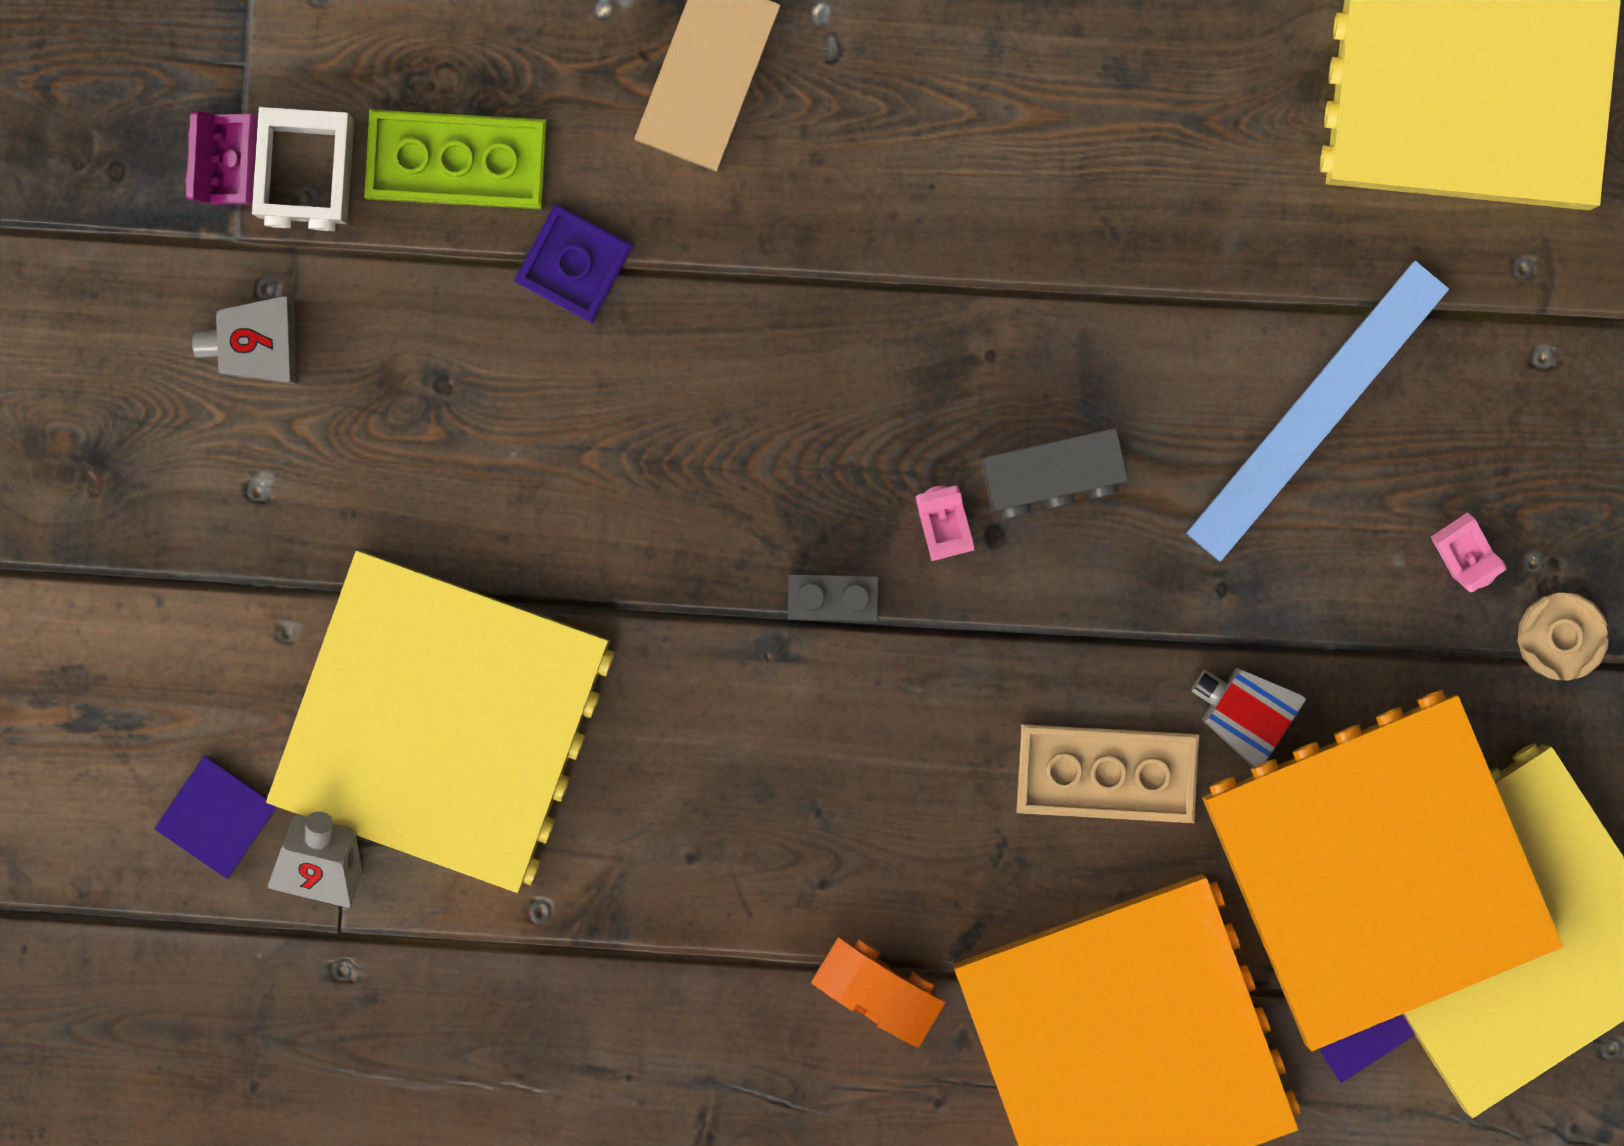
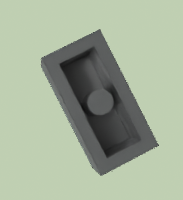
[788,574,878,621]

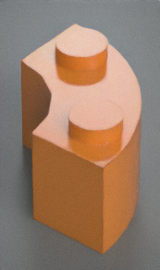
[811,937,946,1048]

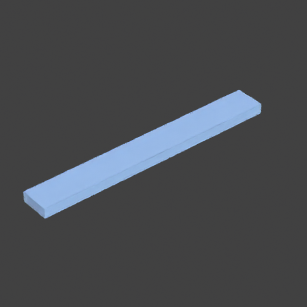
[1186,261,1449,562]

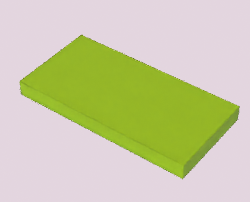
[364,109,547,210]

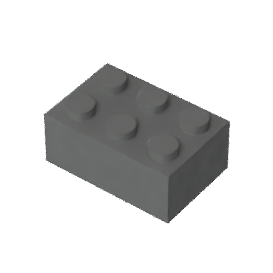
[980,428,1128,519]

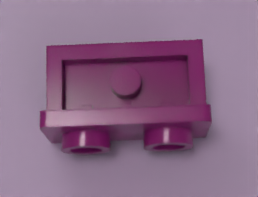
[185,111,258,205]

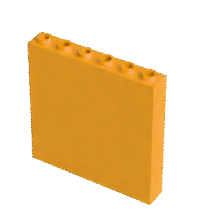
[1202,690,1563,1051]
[953,874,1301,1146]

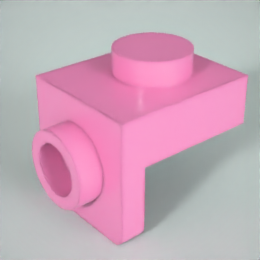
[916,485,974,561]
[1431,512,1507,592]

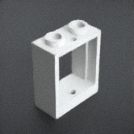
[252,107,355,231]

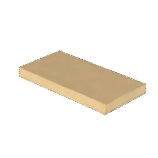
[634,0,781,172]
[1016,724,1199,823]

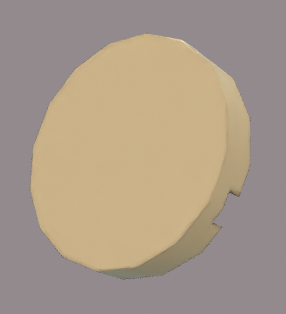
[1517,592,1609,681]

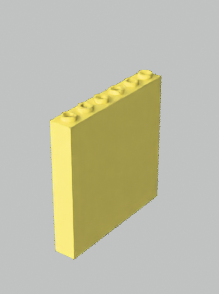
[1320,0,1621,210]
[266,551,615,893]
[1402,743,1624,1118]

